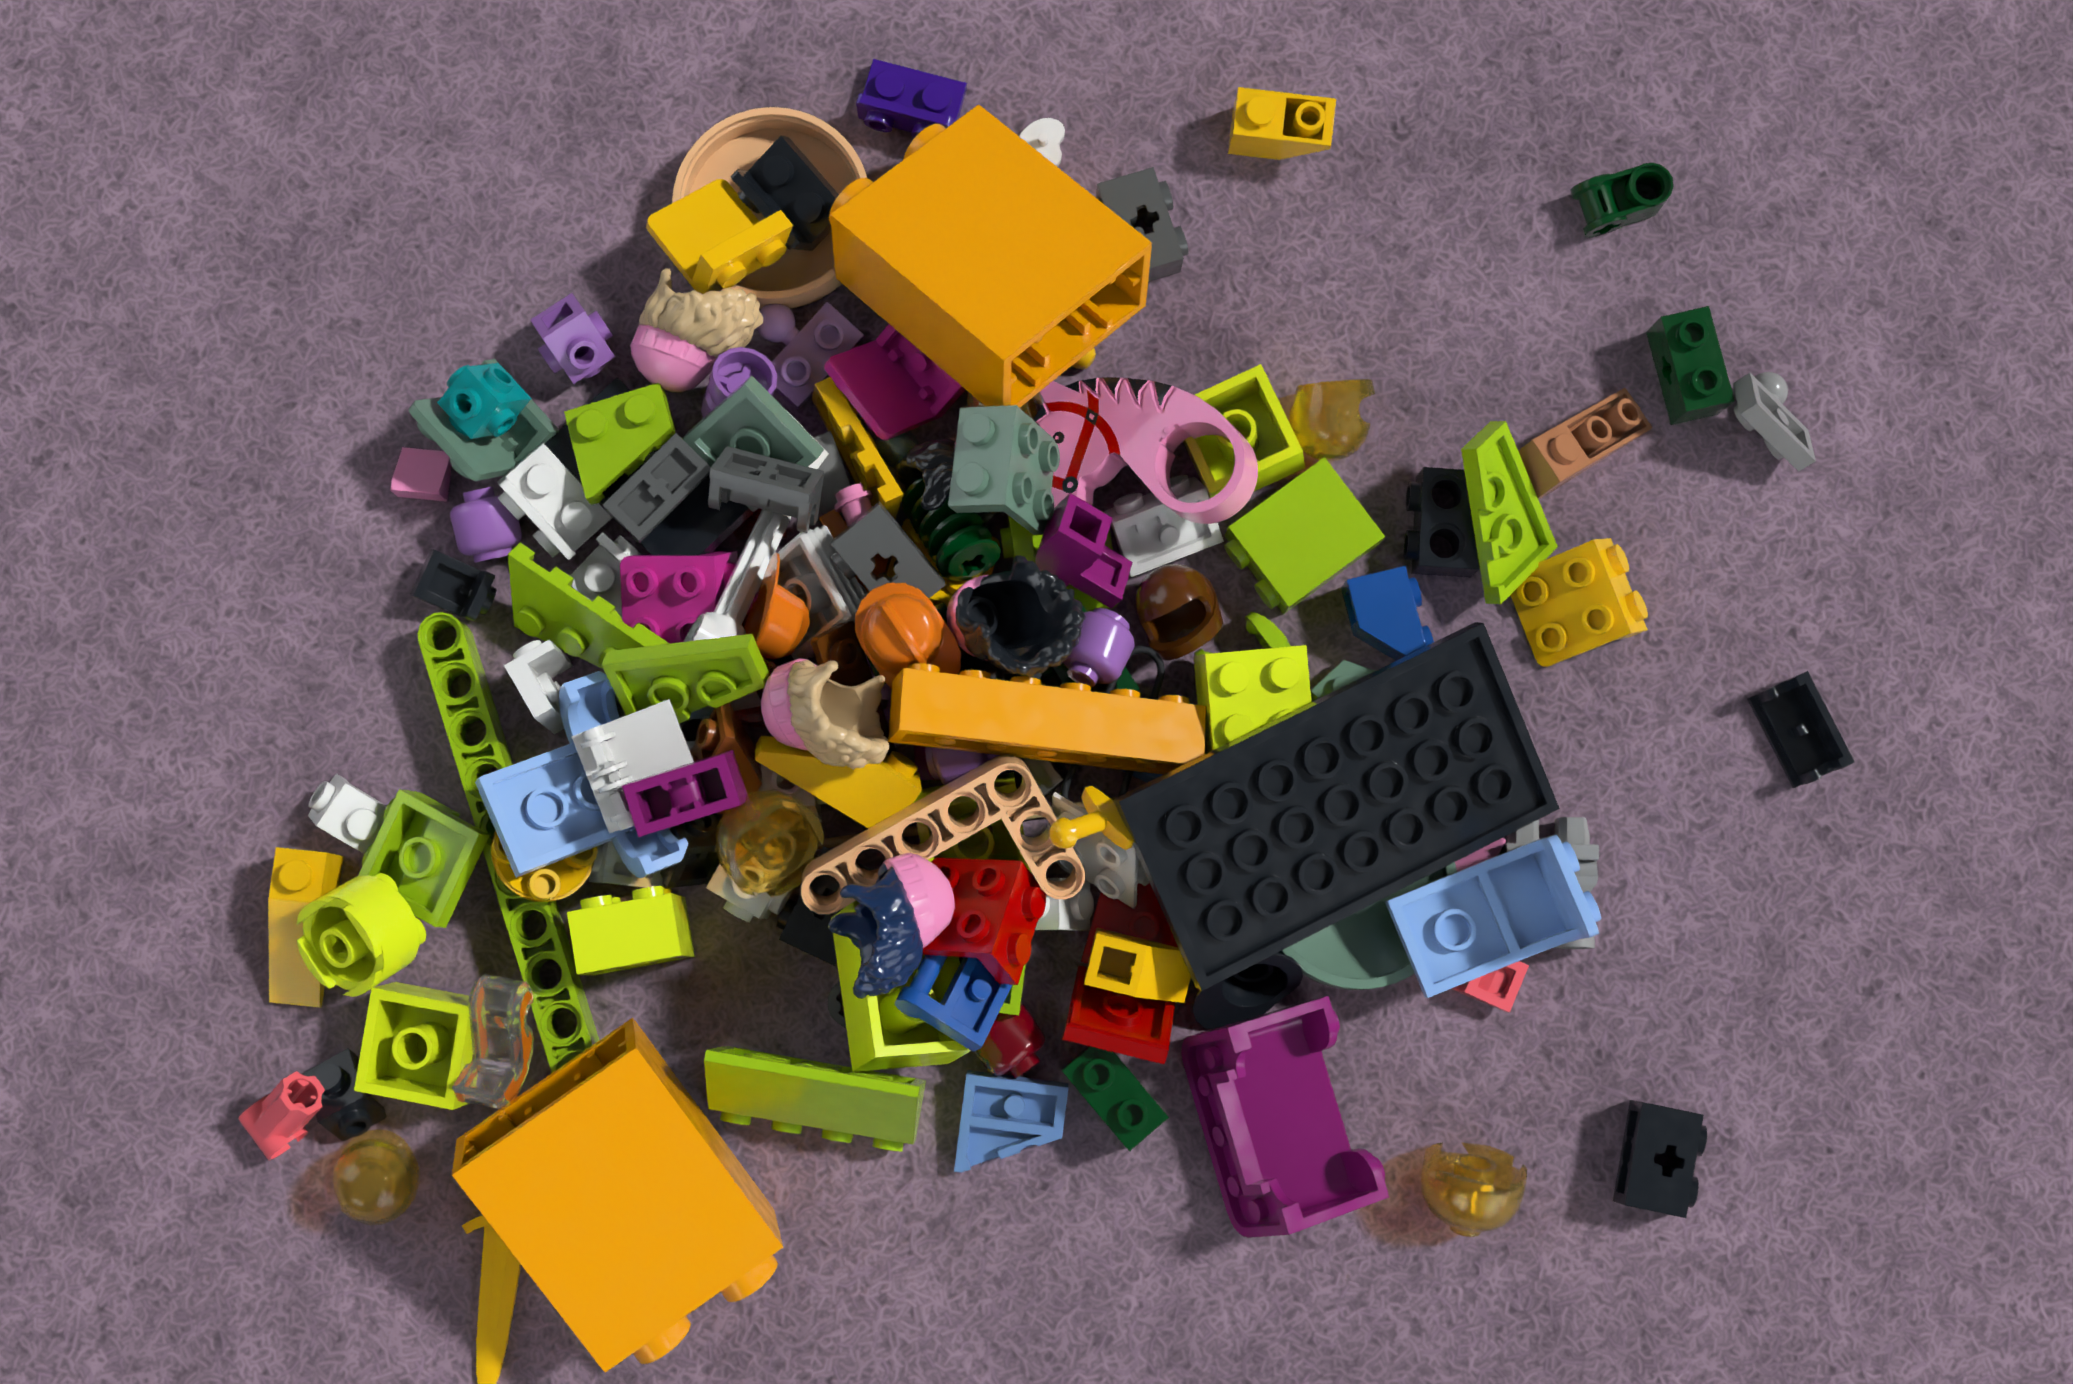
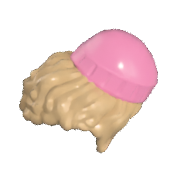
[630,268,763,392]
[761,659,889,770]

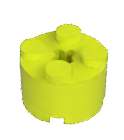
[296,873,426,997]

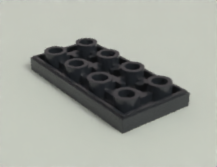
[545,377,752,555]

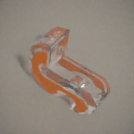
[452,974,534,1109]

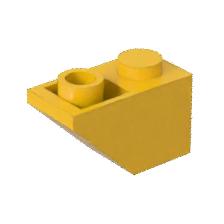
[1228,87,1336,160]
[1084,928,1191,1003]

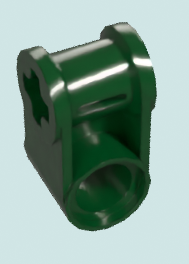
[1570,163,1674,238]

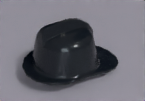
[1192,951,1303,1029]

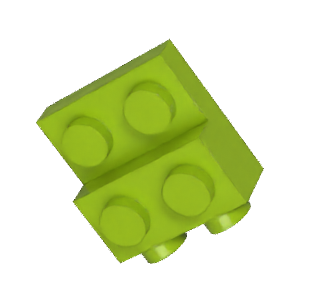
[358,789,490,928]

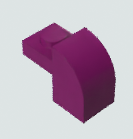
[1035,493,1133,609]

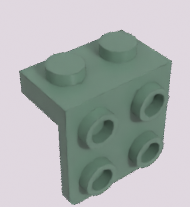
[408,359,559,481]
[948,405,1060,535]

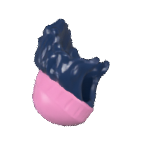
[828,853,955,999]

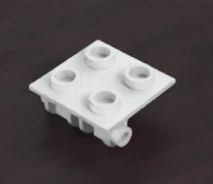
[571,699,694,834]
[1052,792,1149,908]

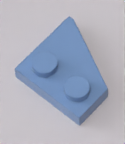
[954,1070,1069,1173]

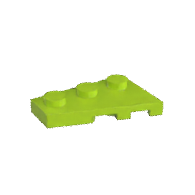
[602,634,769,724]

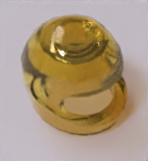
[1289,379,1375,461]
[333,1129,420,1225]

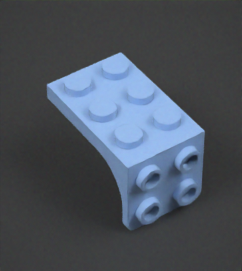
[1385,834,1601,998]

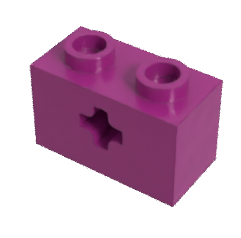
[622,750,749,837]

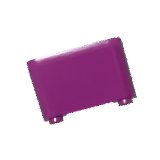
[1181,996,1389,1238]

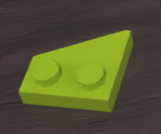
[564,383,676,505]

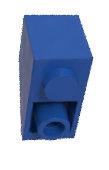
[1341,566,1434,661]

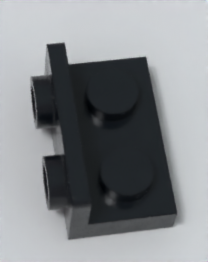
[730,136,839,251]

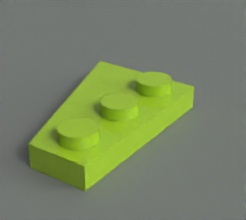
[1461,421,1558,605]

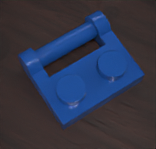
[895,955,1012,1052]

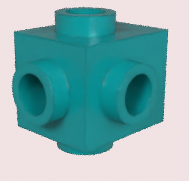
[437,363,532,439]

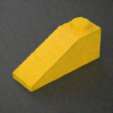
[755,736,922,829]
[268,847,344,1008]

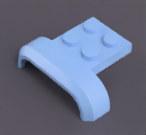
[475,671,688,878]

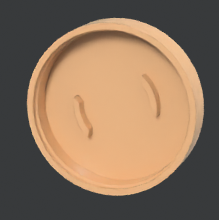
[672,107,867,309]

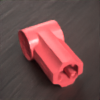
[238,1071,325,1161]

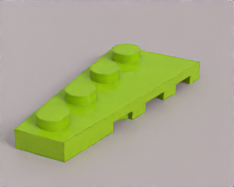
[508,542,670,669]

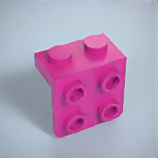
[824,324,966,440]
[620,551,738,644]

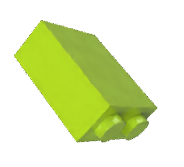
[1224,457,1385,614]

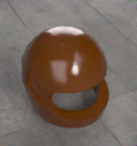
[1136,564,1223,661]

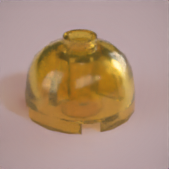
[715,790,824,897]
[1421,1142,1528,1237]

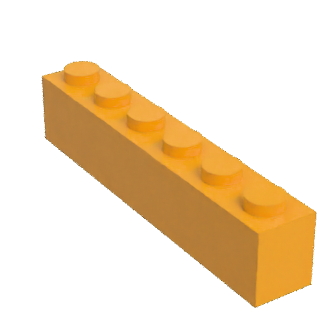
[888,663,1206,774]

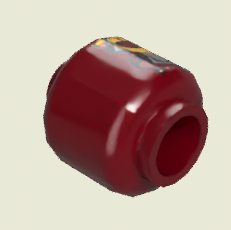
[975,1003,1045,1079]

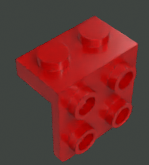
[922,858,1046,985]

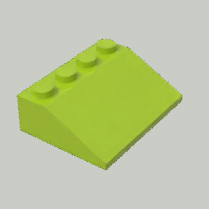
[704,1046,926,1152]

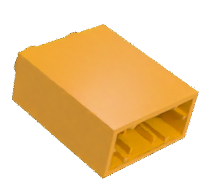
[829,104,1152,408]
[452,1018,783,1373]

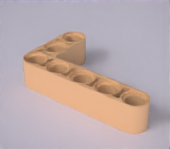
[801,754,1085,915]

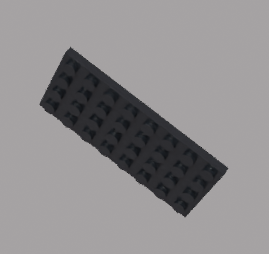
[1113,622,1560,991]

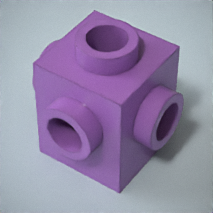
[530,293,615,384]

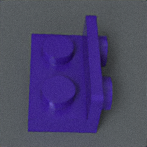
[856,59,967,138]

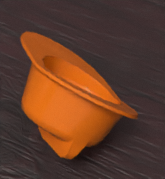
[742,552,810,660]
[855,583,961,689]

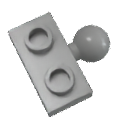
[1733,372,1816,471]

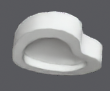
[1019,118,1065,167]

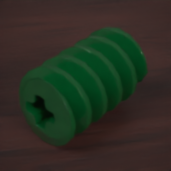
[902,477,1001,581]

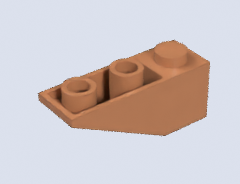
[1518,388,1653,500]

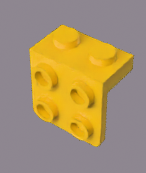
[646,179,793,294]
[1510,538,1648,667]

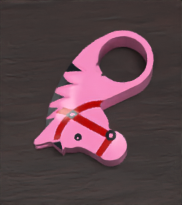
[1034,377,1258,524]

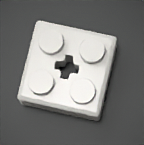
[757,525,867,660]

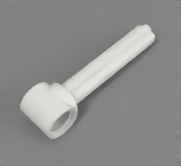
[684,509,791,642]

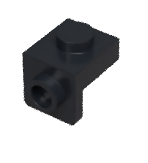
[410,549,497,621]
[303,1048,387,1141]

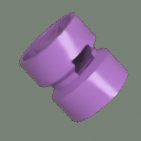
[701,347,777,418]

